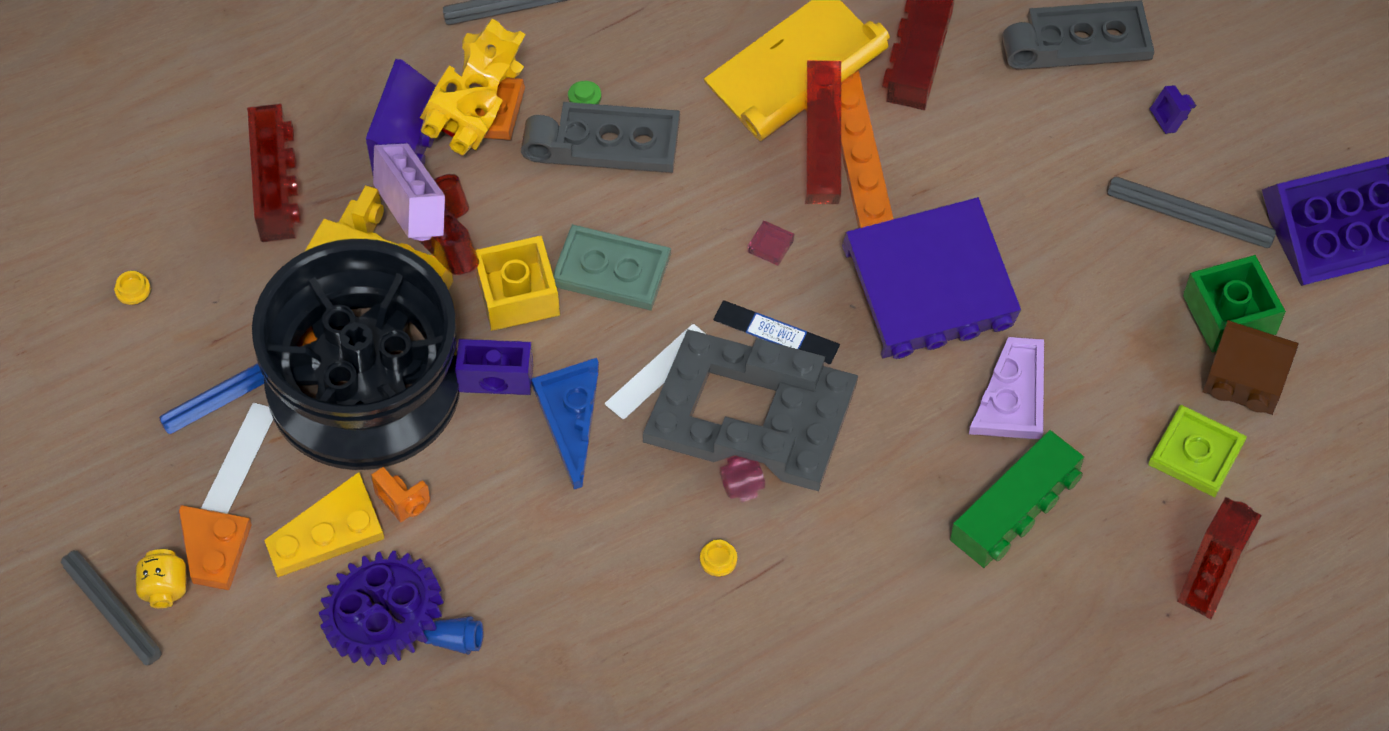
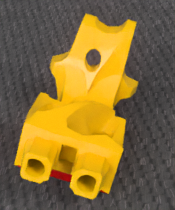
[420,18,526,155]

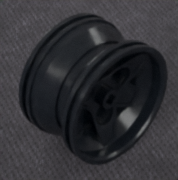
[252,239,460,470]

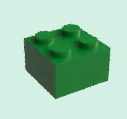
[1183,255,1286,353]

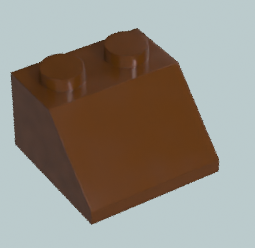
[1203,320,1299,415]

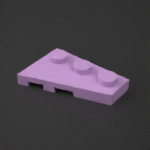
[969,337,1044,439]

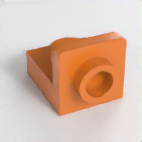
[371,467,430,523]

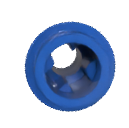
[424,616,483,655]

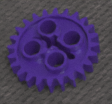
[319,551,444,666]

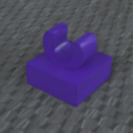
[1150,85,1197,134]

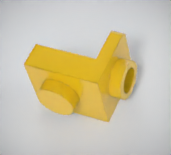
[339,185,384,233]

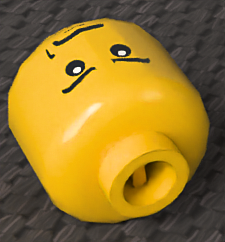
[136,549,186,609]

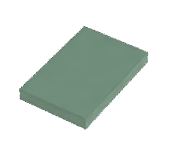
[553,224,671,311]

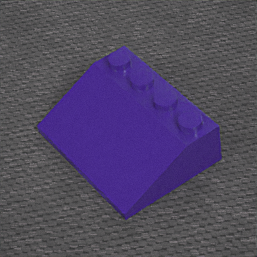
[1262,157,1389,286]

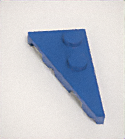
[531,358,599,490]

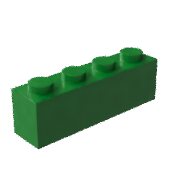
[950,430,1084,568]

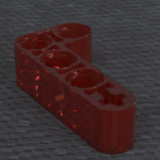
[418,174,479,275]

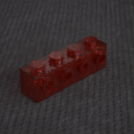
[247,104,301,242]

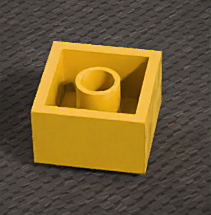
[473,235,560,331]

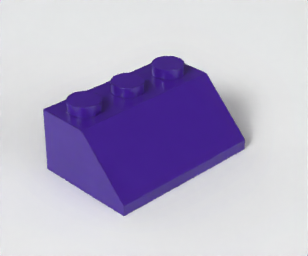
[366,59,436,174]

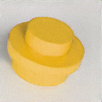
[114,271,151,305]
[700,540,737,577]

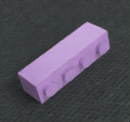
[373,143,445,241]

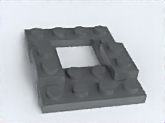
[643,329,858,492]

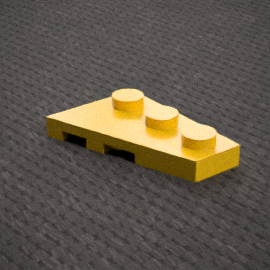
[264,472,384,577]

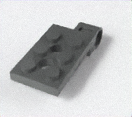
[1003,0,1154,69]
[521,102,680,173]

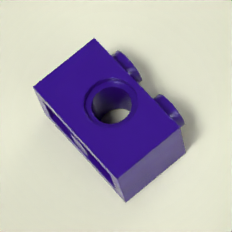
[455,339,534,395]

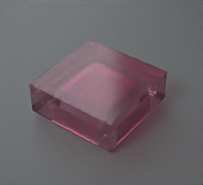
[748,221,794,266]

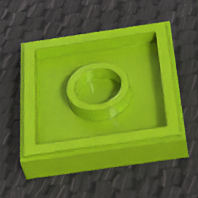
[1148,405,1247,498]

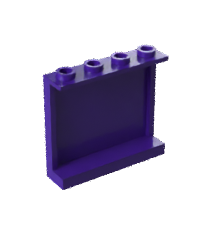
[842,197,1021,359]

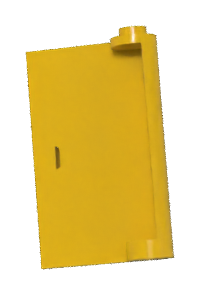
[704,0,890,141]

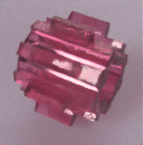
[720,456,765,503]

